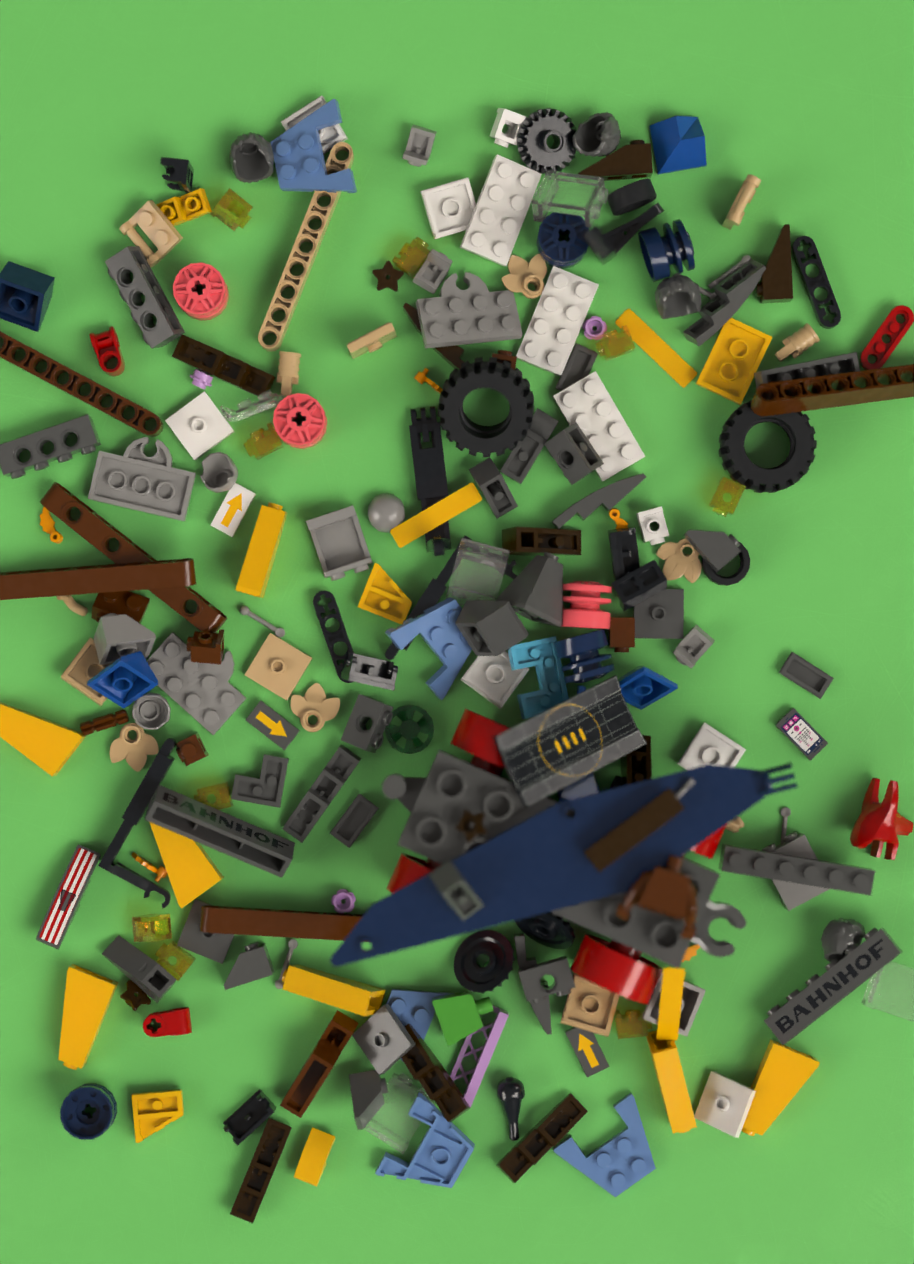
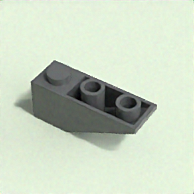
[102,935,176,1003]

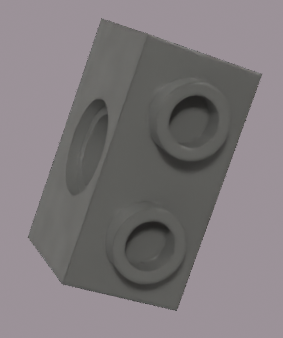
[544,422,604,485]
[341,694,393,753]
[518,955,575,1003]

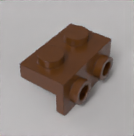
[92,591,150,624]

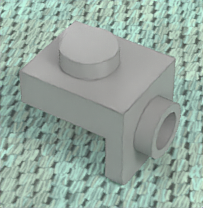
[402,125,437,167]
[413,249,452,294]
[673,625,715,668]

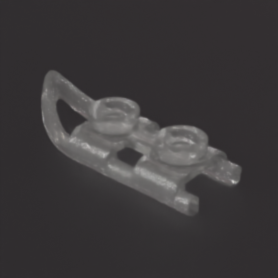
[220,390,284,422]

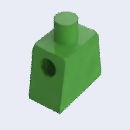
[432,991,494,1046]

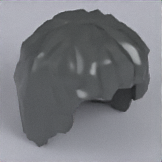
[572,112,621,157]
[230,132,274,183]
[655,275,701,319]
[821,918,866,962]

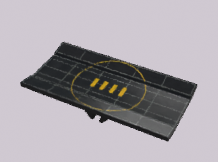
[494,675,647,807]

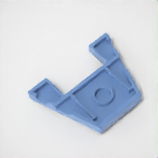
[271,99,357,193]
[385,597,472,700]
[386,989,455,1064]
[375,1093,475,1188]
[553,1093,656,1197]

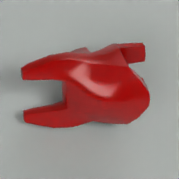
[850,778,914,860]

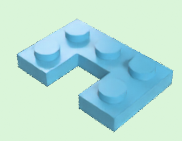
[508,636,569,719]

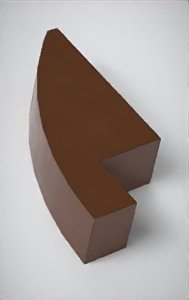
[280,1010,358,1118]

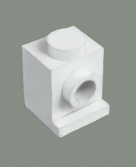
[490,108,527,148]
[636,506,669,546]

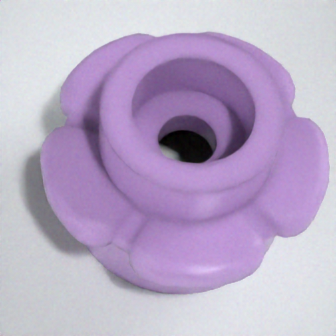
[583,316,607,340]
[190,369,213,390]
[331,889,356,913]

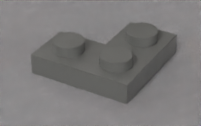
[231,754,289,808]

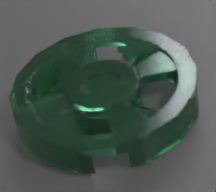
[385,705,434,754]

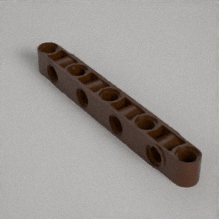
[40,482,228,633]

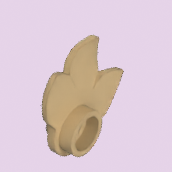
[501,254,547,299]
[656,538,702,583]
[291,683,340,732]
[110,723,159,772]

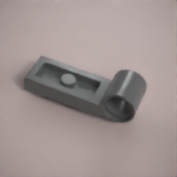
[500,408,559,484]

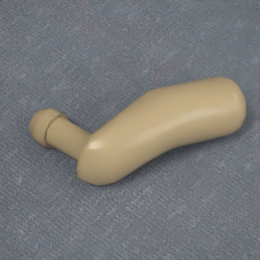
[57,595,88,616]

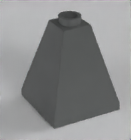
[496,552,563,627]

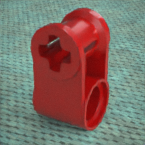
[89,326,125,377]
[143,1007,192,1037]

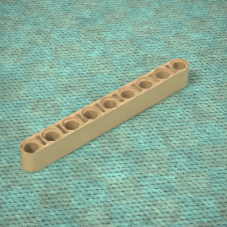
[258,142,354,352]

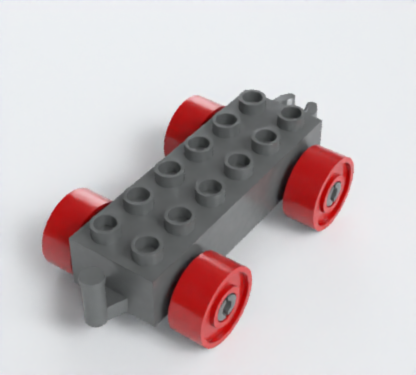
[382,709,746,1005]

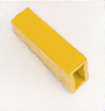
[235,502,287,598]
[0,702,86,776]
[149,822,224,909]
[58,964,119,1070]
[282,964,386,1016]
[645,1030,697,1133]
[741,1040,820,1136]

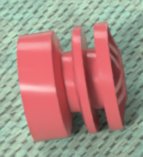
[173,262,229,320]
[273,393,328,449]
[561,581,612,629]

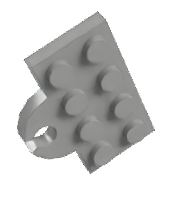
[416,272,523,348]
[88,437,196,521]
[147,632,247,735]

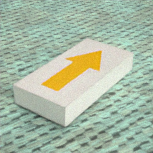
[211,483,256,537]

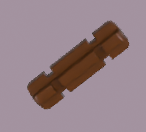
[80,709,129,735]

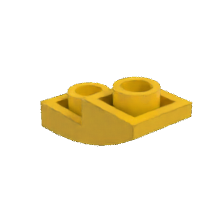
[156,188,212,226]
[294,1127,336,1187]

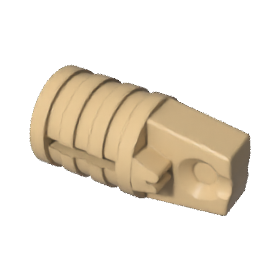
[775,323,820,362]
[276,351,301,396]

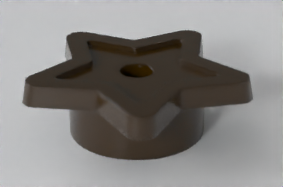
[372,261,404,292]
[455,809,487,842]
[120,980,151,1011]

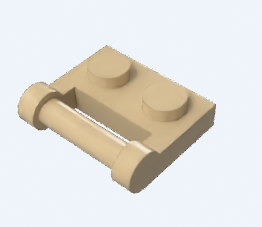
[722,174,761,230]
[119,200,183,268]

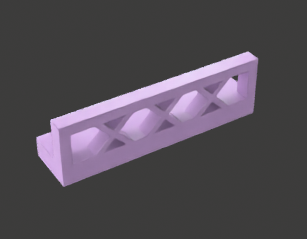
[450,1005,509,1107]

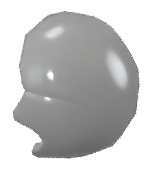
[200,452,238,493]
[368,493,405,533]
[132,692,171,730]

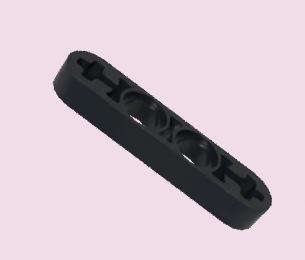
[792,236,841,329]
[313,591,354,683]

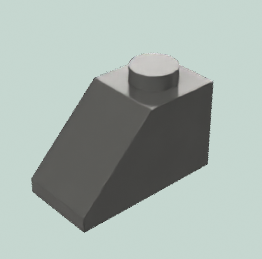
[469,457,518,518]
[684,530,741,573]
[429,860,484,921]
[224,942,274,990]
[349,1070,388,1130]

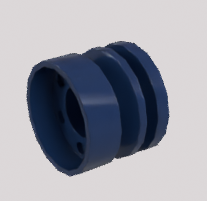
[537,210,589,269]
[638,219,695,282]
[554,629,615,683]
[60,1083,117,1140]

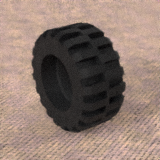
[438,357,534,457]
[719,399,817,493]

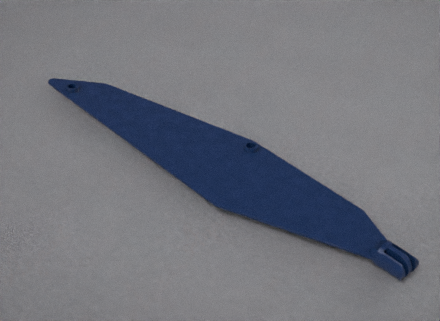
[330,763,798,966]

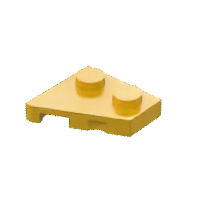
[357,563,413,625]

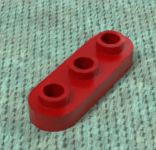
[859,305,914,370]

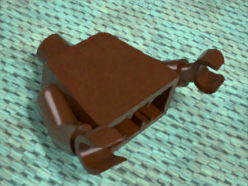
[616,856,698,939]

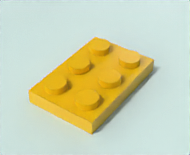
[696,318,772,405]

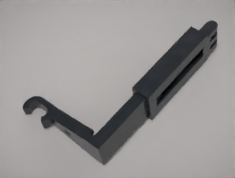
[583,203,664,265]
[409,406,452,556]
[385,536,517,660]
[98,738,176,908]

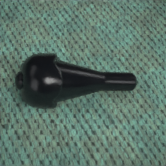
[497,1077,525,1141]

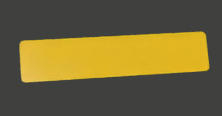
[615,308,697,388]
[390,483,482,548]
[656,968,685,1041]

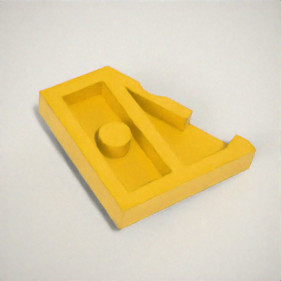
[131,1089,184,1143]

